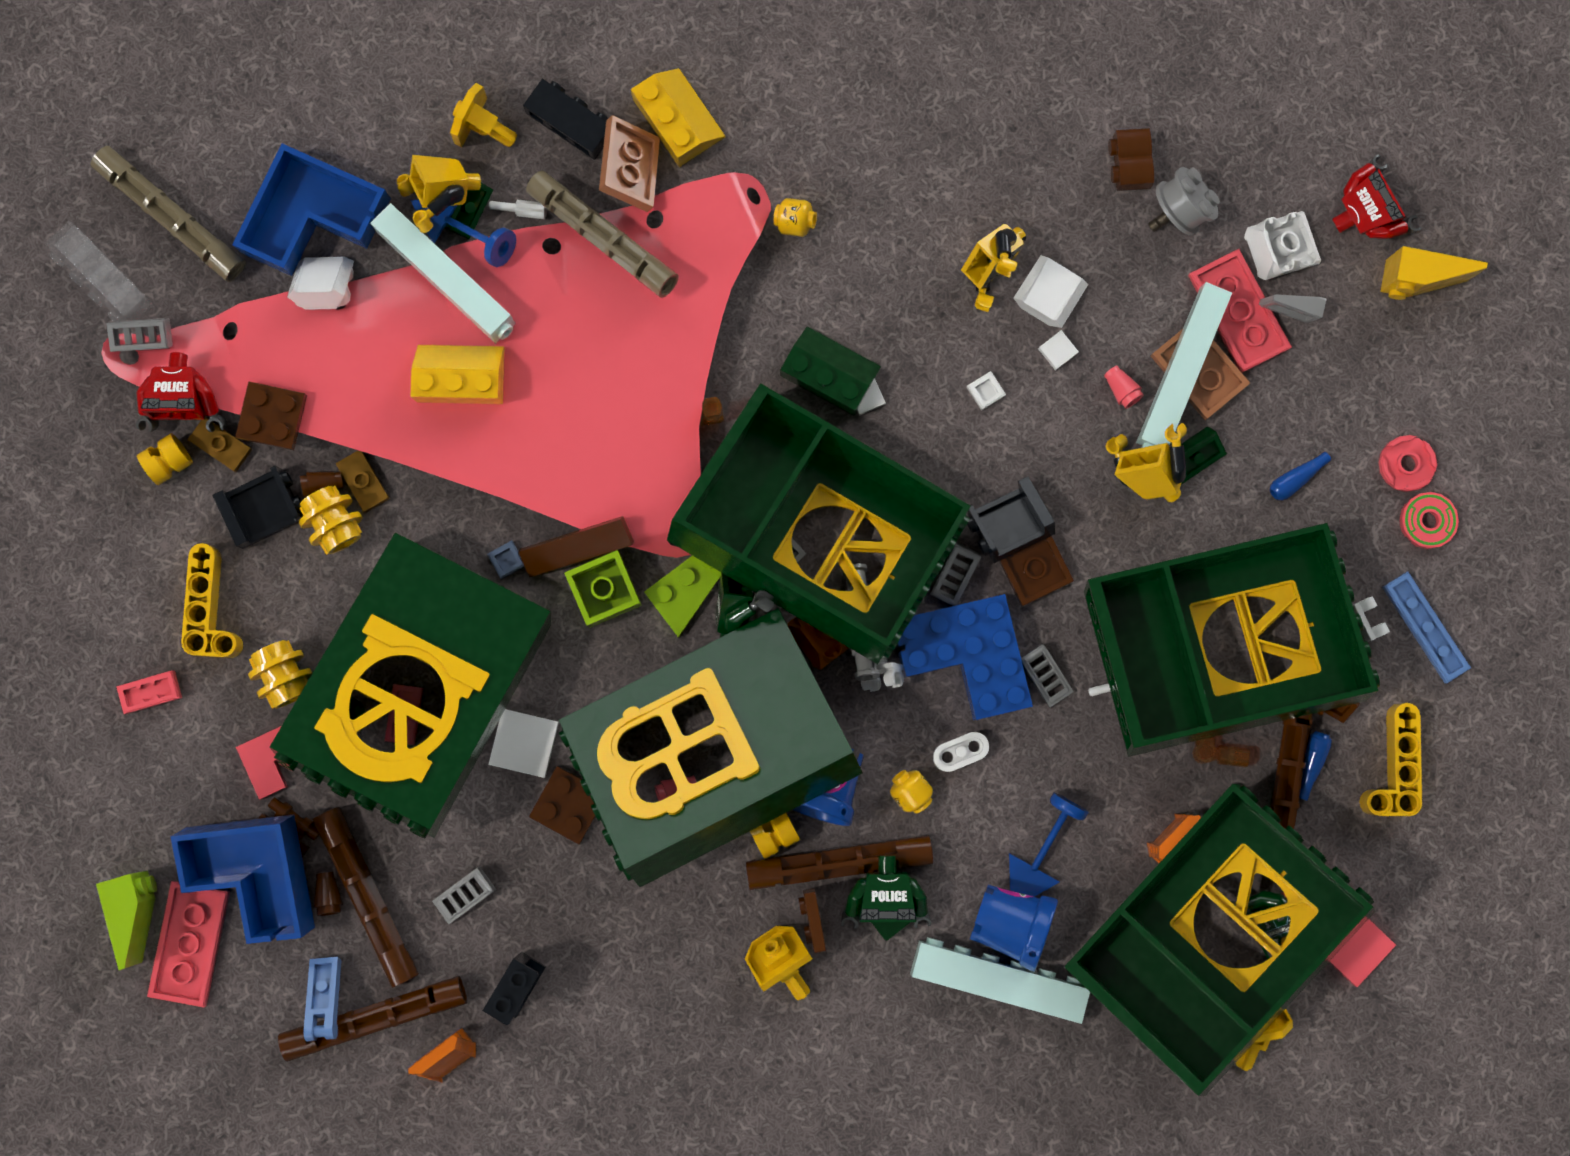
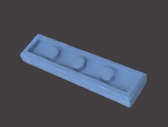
[1382,572,1471,683]

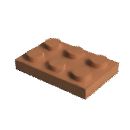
[599,115,660,212]
[1151,329,1250,420]

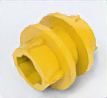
[298,486,363,555]
[248,640,312,709]

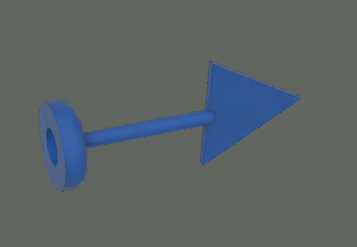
[411,200,516,267]
[1009,792,1089,897]

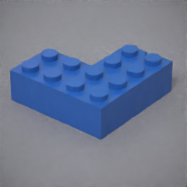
[232,143,391,276]
[896,594,1033,720]
[170,815,315,944]

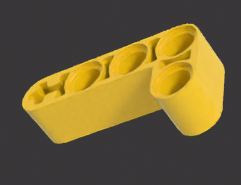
[181,543,243,658]
[1359,703,1422,816]

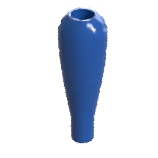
[1270,452,1331,501]
[1299,731,1332,801]

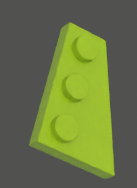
[644,555,721,638]

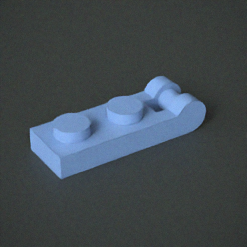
[304,957,342,1041]

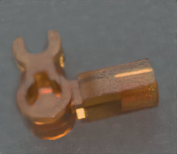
[700,397,725,426]
[1192,737,1250,768]

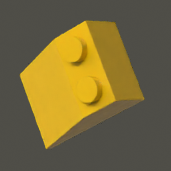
[1380,246,1488,300]

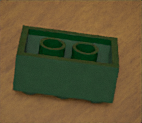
[780,327,881,416]

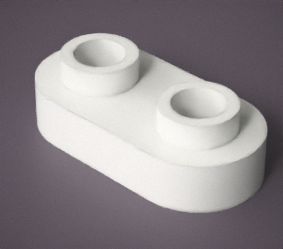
[933,732,989,772]

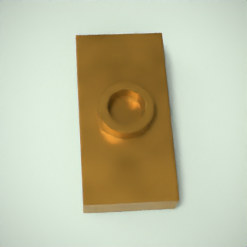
[187,417,253,472]
[335,450,390,513]

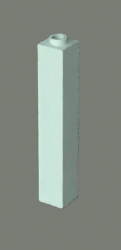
[371,203,516,344]
[1136,282,1232,448]

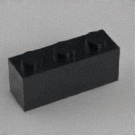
[523,78,608,160]

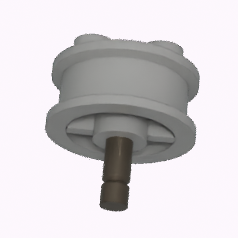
[1148,167,1220,236]

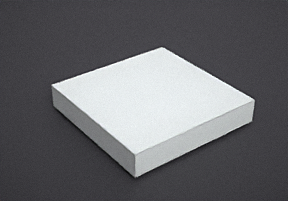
[488,709,559,778]

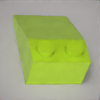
[96,870,157,970]

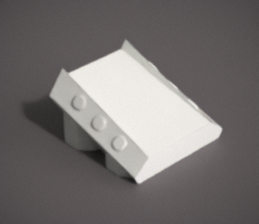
[1244,211,1321,280]
[1014,255,1089,328]
[287,257,354,310]

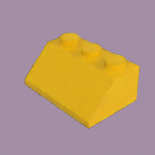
[631,68,726,167]
[410,345,505,404]

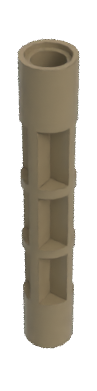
[91,146,246,282]
[526,170,679,298]

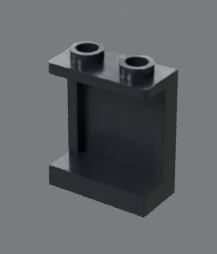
[212,465,303,549]
[967,477,1056,563]
[482,952,547,1025]

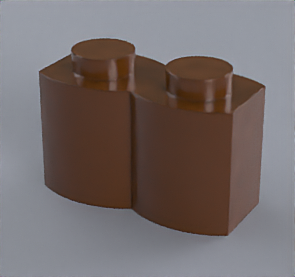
[1108,128,1154,191]

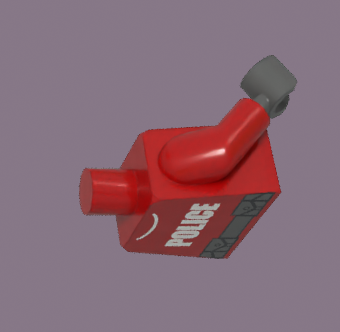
[1332,154,1421,239]
[136,352,227,432]

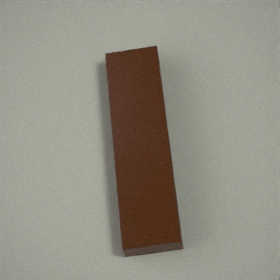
[519,516,634,577]

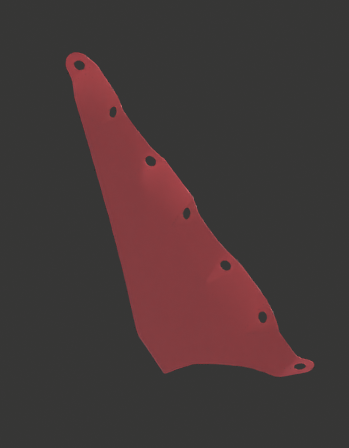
[101,172,771,558]

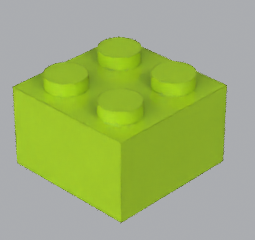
[564,550,642,628]

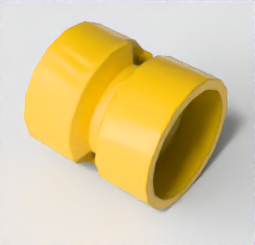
[137,433,193,486]
[750,813,800,859]

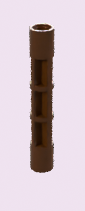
[1270,714,1314,829]
[312,807,419,988]
[746,835,933,890]
[278,976,467,1062]

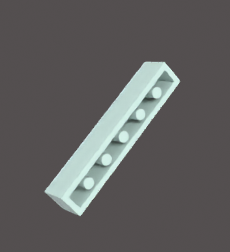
[910,937,1090,1024]

